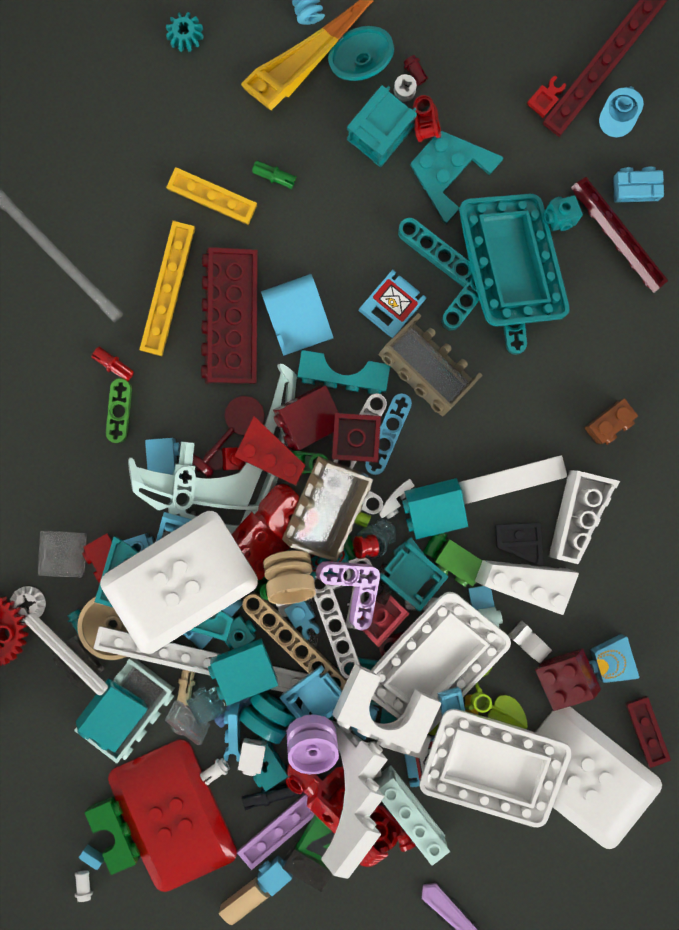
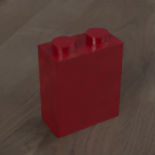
[273,385,339,451]

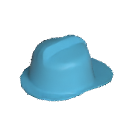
[599,86,644,137]

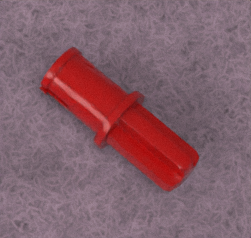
[91,346,134,381]

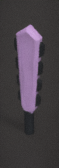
[422,883,480,930]

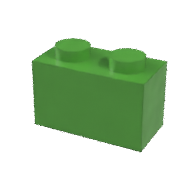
[433,539,482,587]

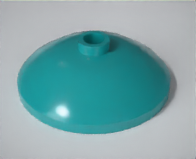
[328,26,394,81]

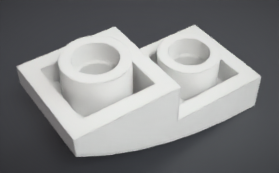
[379,479,414,519]

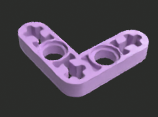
[316,561,380,631]

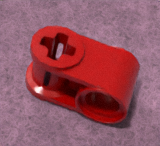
[413,95,441,142]

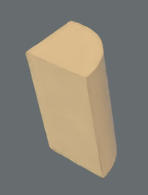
[218,877,270,925]

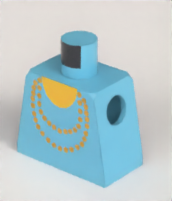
[589,634,639,683]

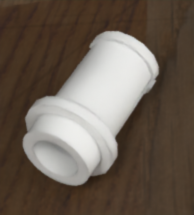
[200,758,230,785]
[75,870,93,902]

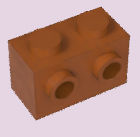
[584,398,638,445]

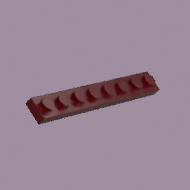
[542,0,668,137]

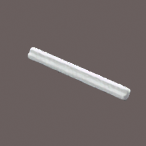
[24,613,108,695]

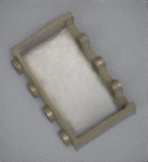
[378,313,483,417]
[282,456,373,562]

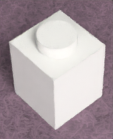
[238,738,267,776]

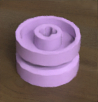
[287,715,339,775]

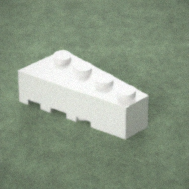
[549,470,620,564]
[475,560,579,615]

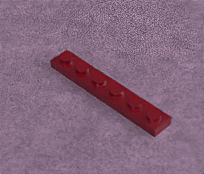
[571,177,668,293]

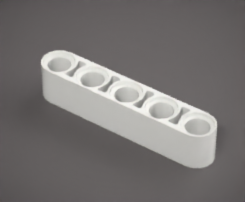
[459,455,568,504]

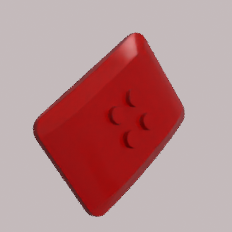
[108,739,237,892]

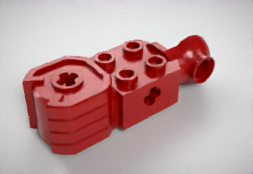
[231,484,318,580]
[286,764,403,867]

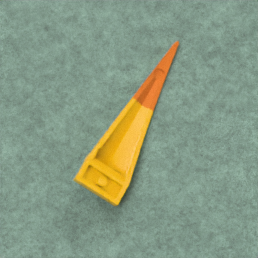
[241,0,374,110]

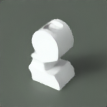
[508,620,552,664]

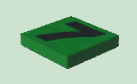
[296,815,335,862]

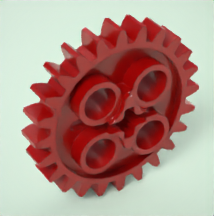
[0,596,29,666]

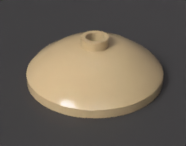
[78,596,129,660]

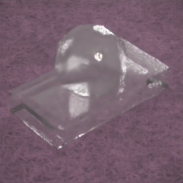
[165,700,210,745]

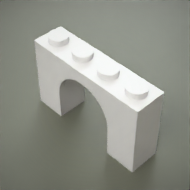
[332,664,441,754]

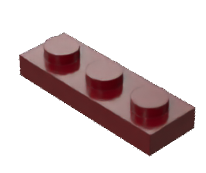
[625,696,671,768]

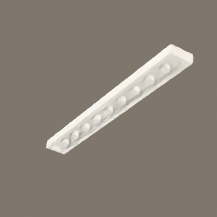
[93,626,308,692]

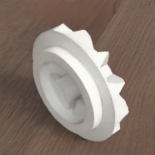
[10,586,46,622]

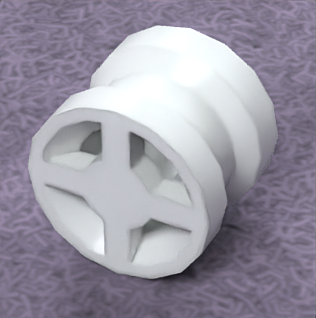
[394,74,417,102]

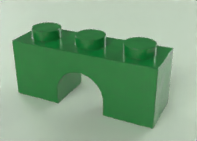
[84,796,140,875]

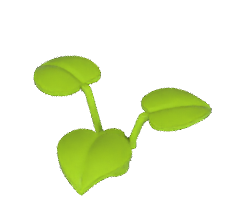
[428,667,528,735]

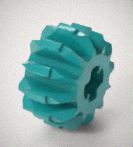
[166,12,203,52]

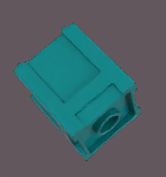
[347,85,417,168]

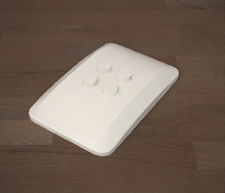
[100,511,258,654]
[371,592,511,733]
[535,707,662,849]
[419,709,571,827]

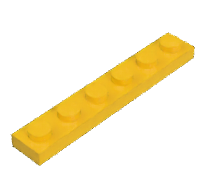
[140,221,195,356]

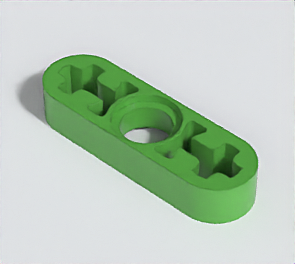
[106,379,132,443]

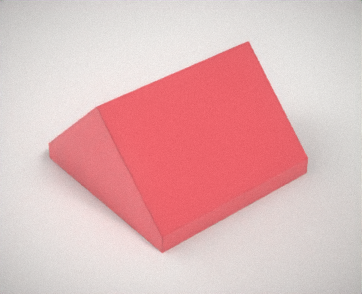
[360,587,410,647]

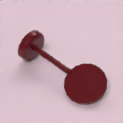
[192,396,264,478]

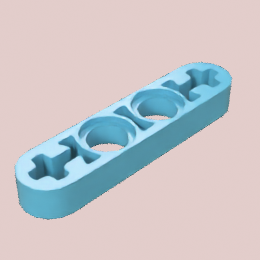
[365,393,412,475]

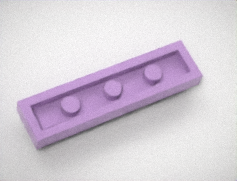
[237,794,315,870]

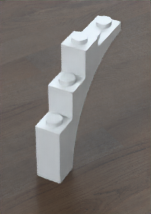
[321,720,388,879]

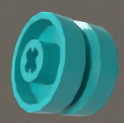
[239,691,296,744]

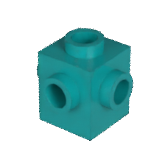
[544,195,583,231]
[225,614,257,649]

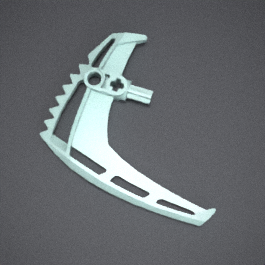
[128,364,297,534]

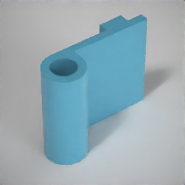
[261,274,333,356]

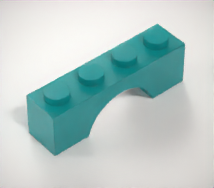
[297,350,390,395]

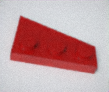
[235,416,306,486]

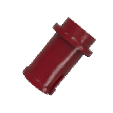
[403,55,429,86]

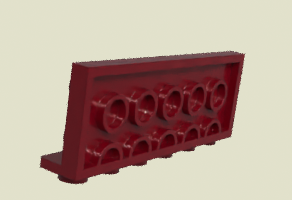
[201,247,258,384]

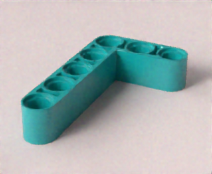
[398,218,479,331]

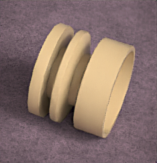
[263,551,316,605]

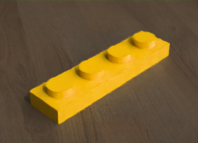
[166,167,257,225]

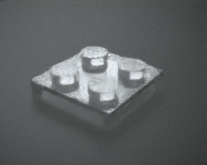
[38,531,87,578]

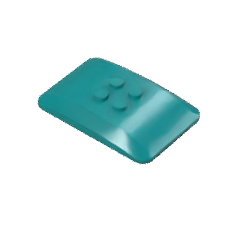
[459,194,570,326]

